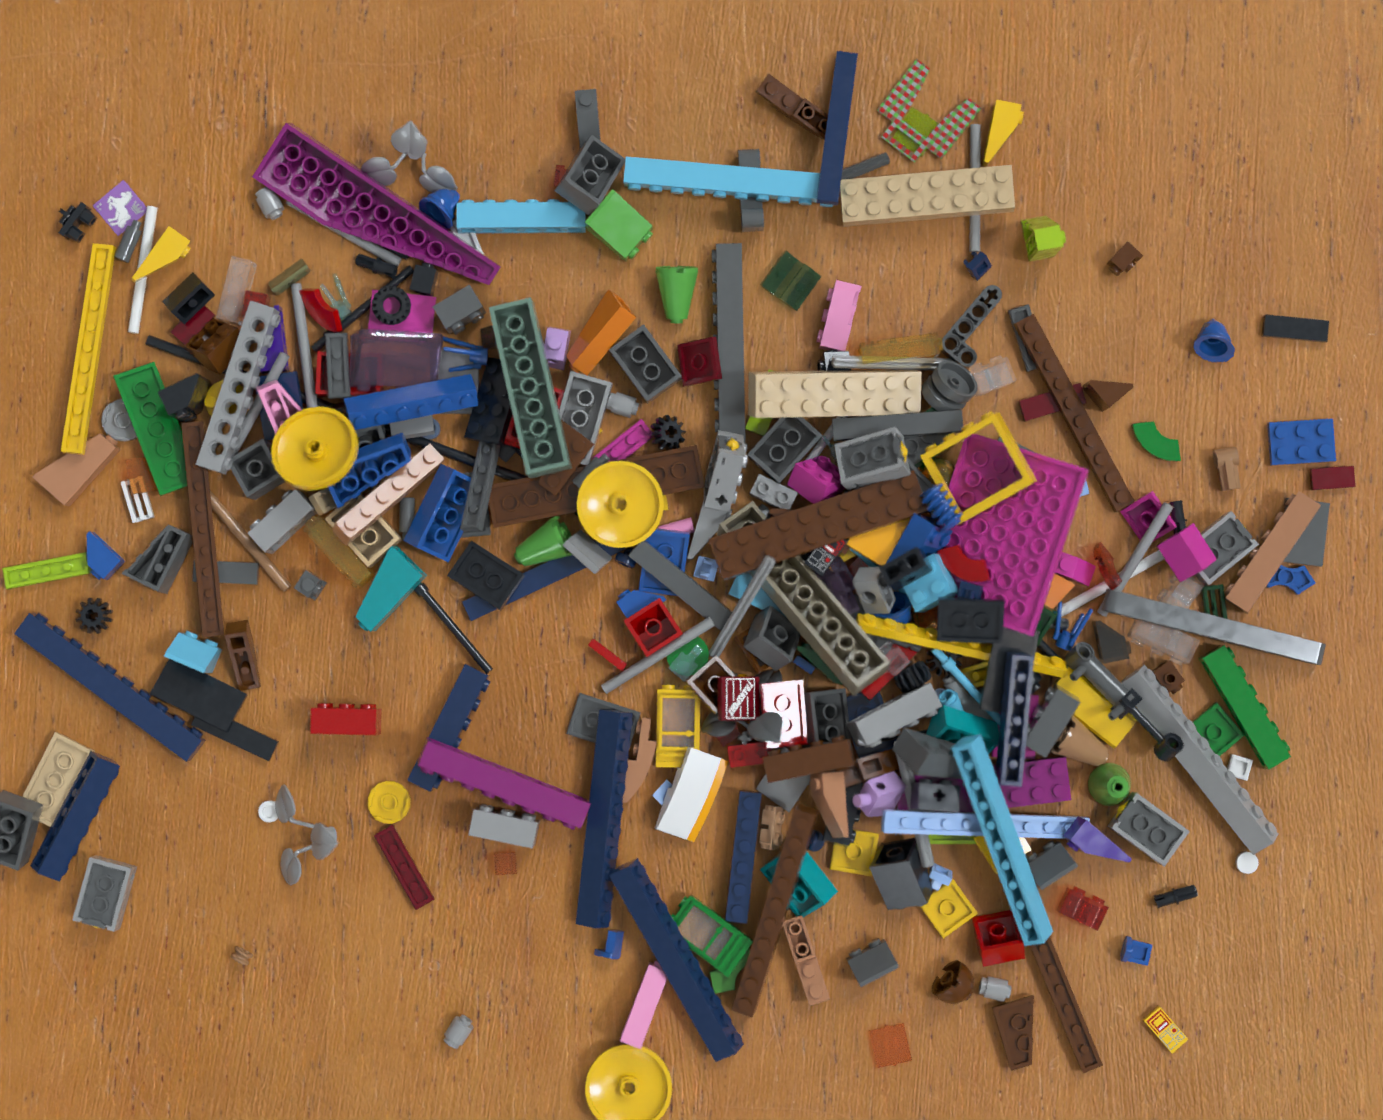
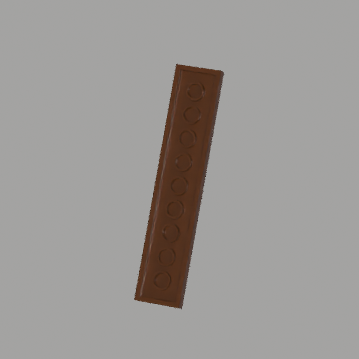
[489,445,705,528]
[709,470,928,581]

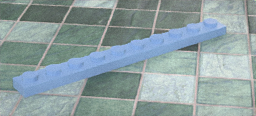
[881,810,1090,839]

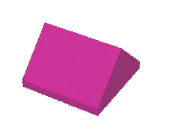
[1120,491,1177,541]
[1157,523,1217,582]

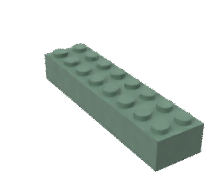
[489,297,572,479]

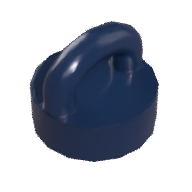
[615,547,637,569]
[807,830,824,852]

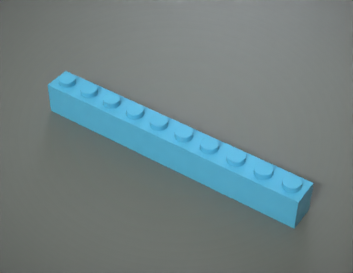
[623,157,833,207]
[952,734,1053,946]

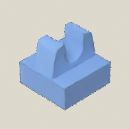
[693,556,718,582]
[929,863,952,891]

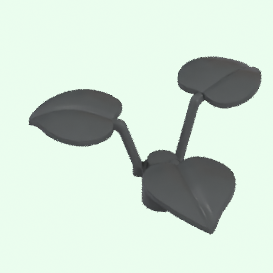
[701,669,783,743]

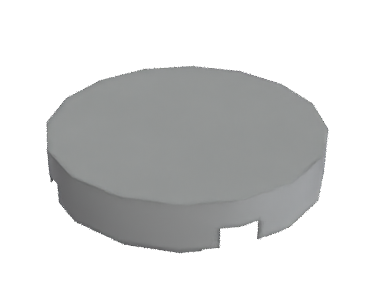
[101,399,137,442]

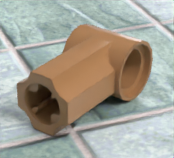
[1213,447,1241,491]

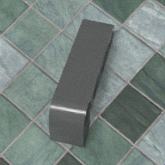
[738,149,764,232]
[939,285,1002,369]

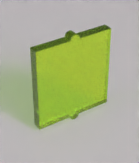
[893,107,939,157]

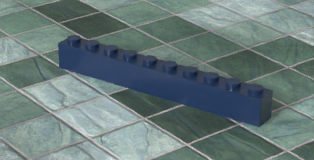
[14,612,206,762]
[576,709,633,929]
[609,858,744,1062]

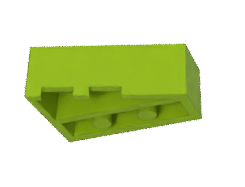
[1021,216,1066,262]

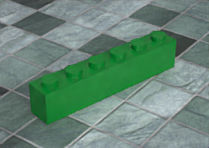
[1198,645,1291,770]

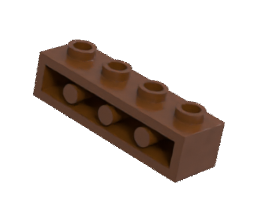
[763,736,855,783]

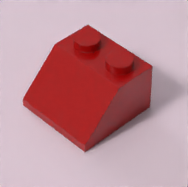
[624,597,683,657]
[972,910,1025,967]

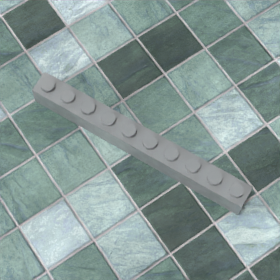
[1121,664,1278,855]

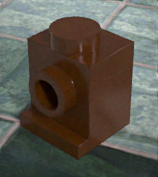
[1107,241,1143,276]
[1152,660,1185,694]

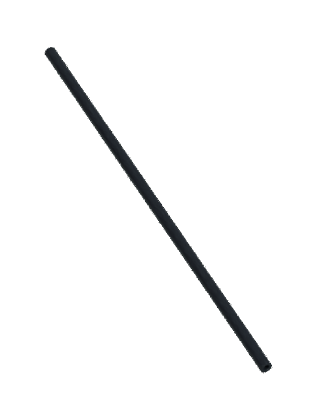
[146,335,528,481]

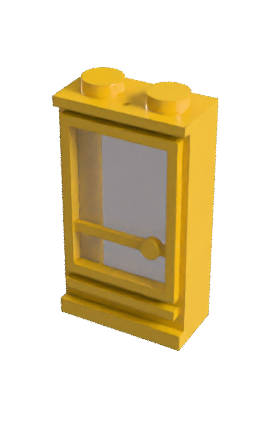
[656,685,700,768]

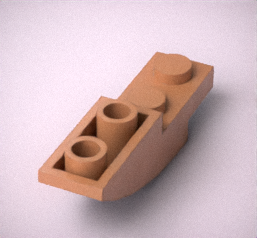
[622,717,657,803]
[783,916,830,1006]

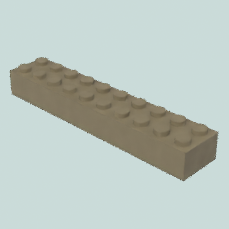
[717,501,891,696]

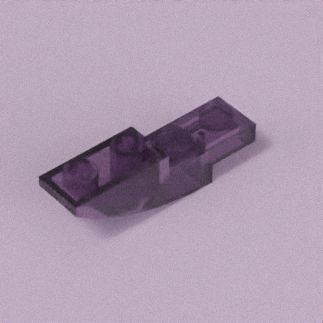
[807,551,860,615]

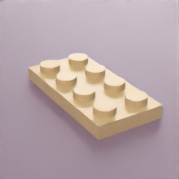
[22,732,95,827]

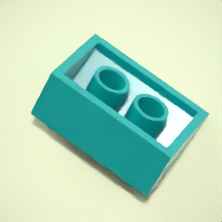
[926,705,999,755]
[760,852,838,918]

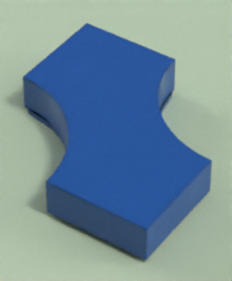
[1266,565,1315,595]

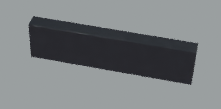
[191,718,279,761]

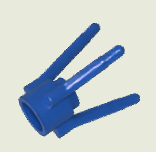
[441,336,488,372]
[1052,601,1093,651]

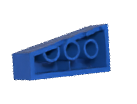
[328,432,411,509]

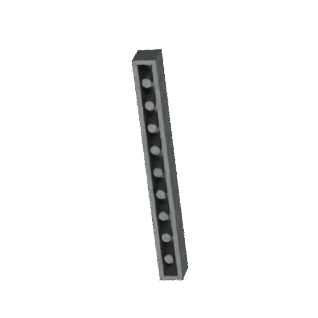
[712,243,746,455]

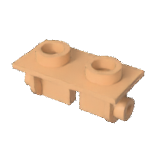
[759,805,785,850]

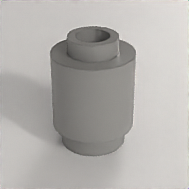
[255,187,285,220]
[606,392,639,418]
[978,976,1012,1002]
[443,1015,474,1049]

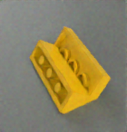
[1052,666,1137,749]

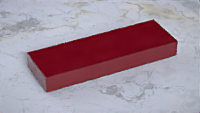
[1018,383,1086,422]

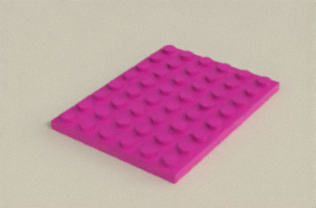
[936,434,1089,636]

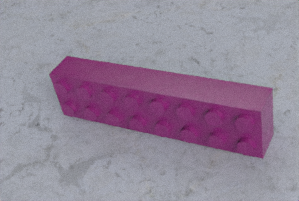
[417,737,591,830]
[896,756,1071,813]

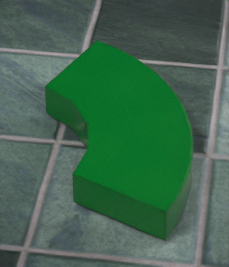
[1132,421,1181,462]

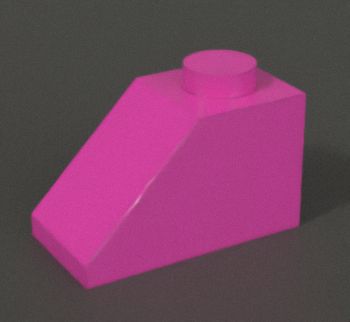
[1055,552,1096,586]

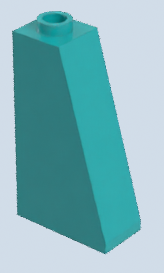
[355,546,428,632]

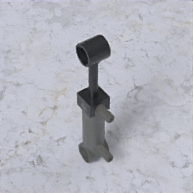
[1065,642,1184,762]

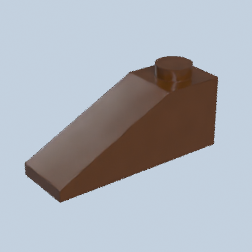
[225,620,261,691]

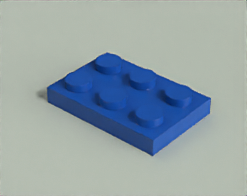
[1267,419,1336,466]
[639,528,690,596]

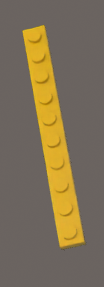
[61,243,116,455]
[856,613,1067,678]

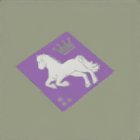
[93,180,147,236]

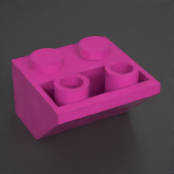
[787,456,845,504]

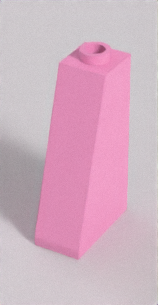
[620,960,667,1049]

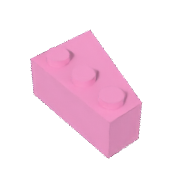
[816,280,861,352]
[256,379,303,434]

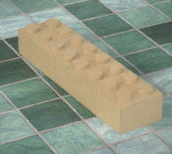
[840,165,1015,227]
[748,370,922,418]

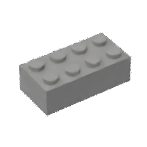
[559,371,613,465]
[845,683,942,748]

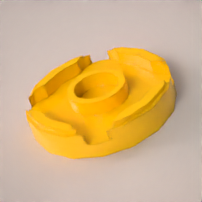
[367,781,411,824]

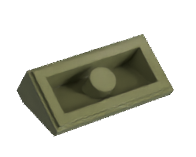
[268,259,311,295]

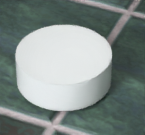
[258,801,278,822]
[1235,852,1258,874]

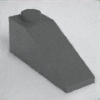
[575,89,601,148]

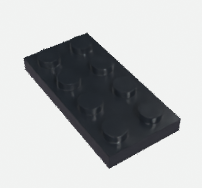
[464,358,513,446]

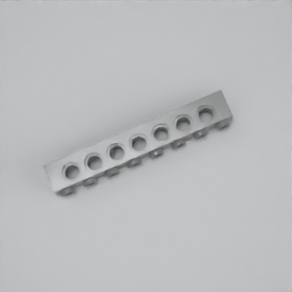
[196,301,280,475]

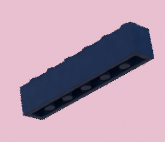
[995,652,1034,787]
[407,664,491,792]
[30,751,120,882]
[725,790,762,923]

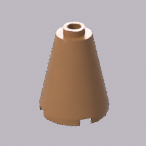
[1050,715,1109,766]

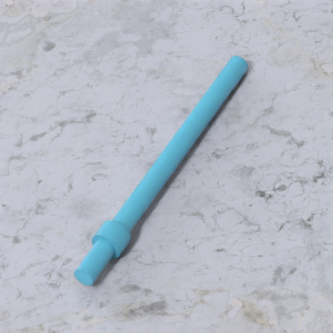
[931,648,1001,726]

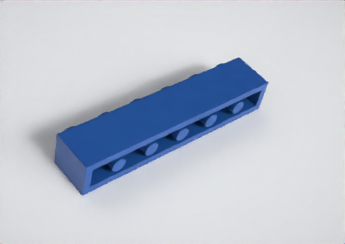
[344,374,478,430]

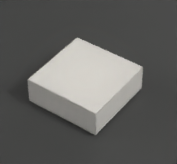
[1227,754,1253,781]

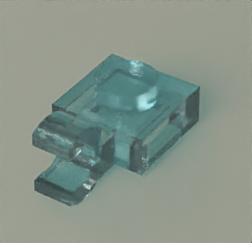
[668,645,703,682]

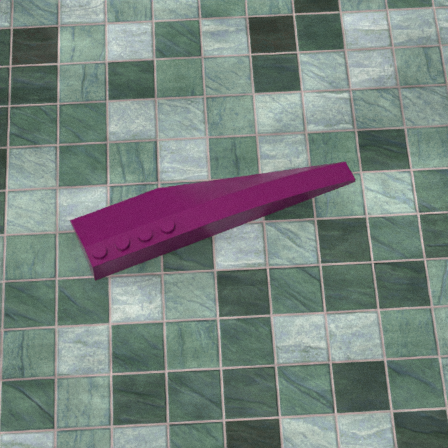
[252,123,501,285]

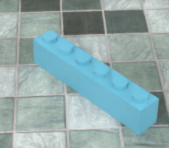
[457,199,586,234]

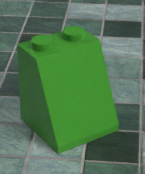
[585,189,653,262]

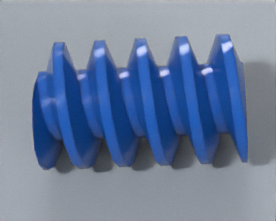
[919,483,963,533]

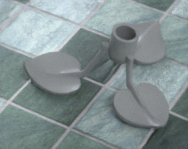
[361,120,458,193]
[275,784,338,886]

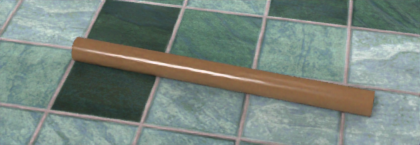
[210,491,292,592]

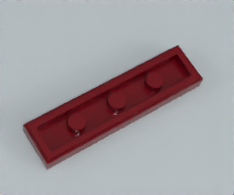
[374,824,435,910]

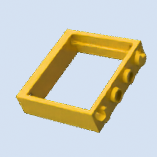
[921,411,1037,524]

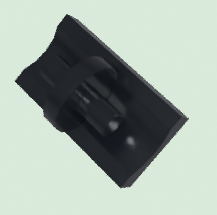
[58,202,97,243]

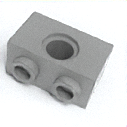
[749,474,798,510]
[853,567,896,614]

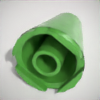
[656,266,698,323]
[514,516,573,566]
[1088,763,1131,806]

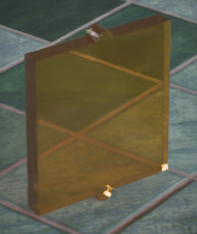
[125,457,158,495]
[869,1023,912,1068]

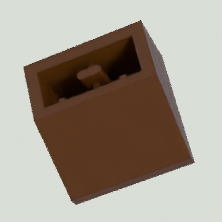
[184,318,240,374]

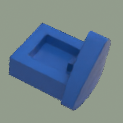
[594,930,624,960]
[1120,936,1153,966]

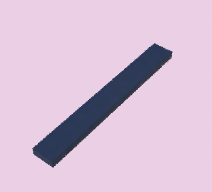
[816,51,858,206]
[462,540,626,621]

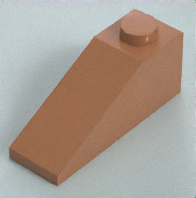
[810,772,848,838]

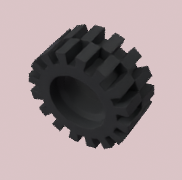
[372,286,411,325]

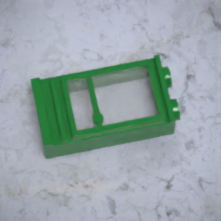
[671,895,753,977]

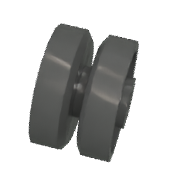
[922,360,978,411]

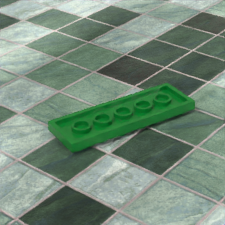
[113,362,187,496]

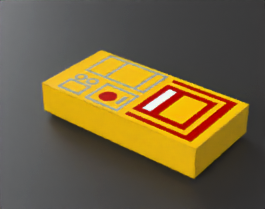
[1143,1006,1188,1053]

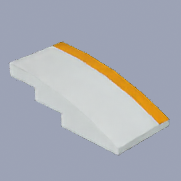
[655,747,728,842]

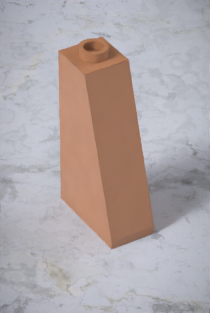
[33,434,121,507]

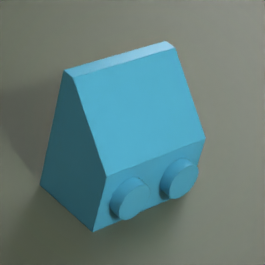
[164,630,222,673]

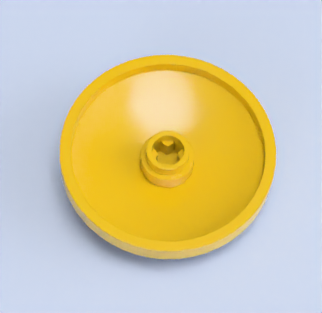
[271,407,359,490]
[577,461,664,548]
[585,1044,672,1120]

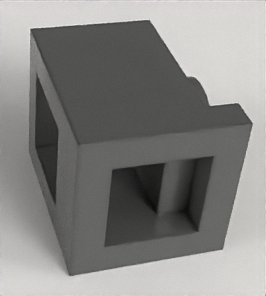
[294,570,327,601]

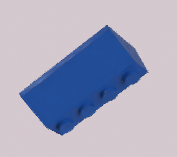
[403,464,471,563]

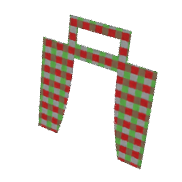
[877,59,981,162]

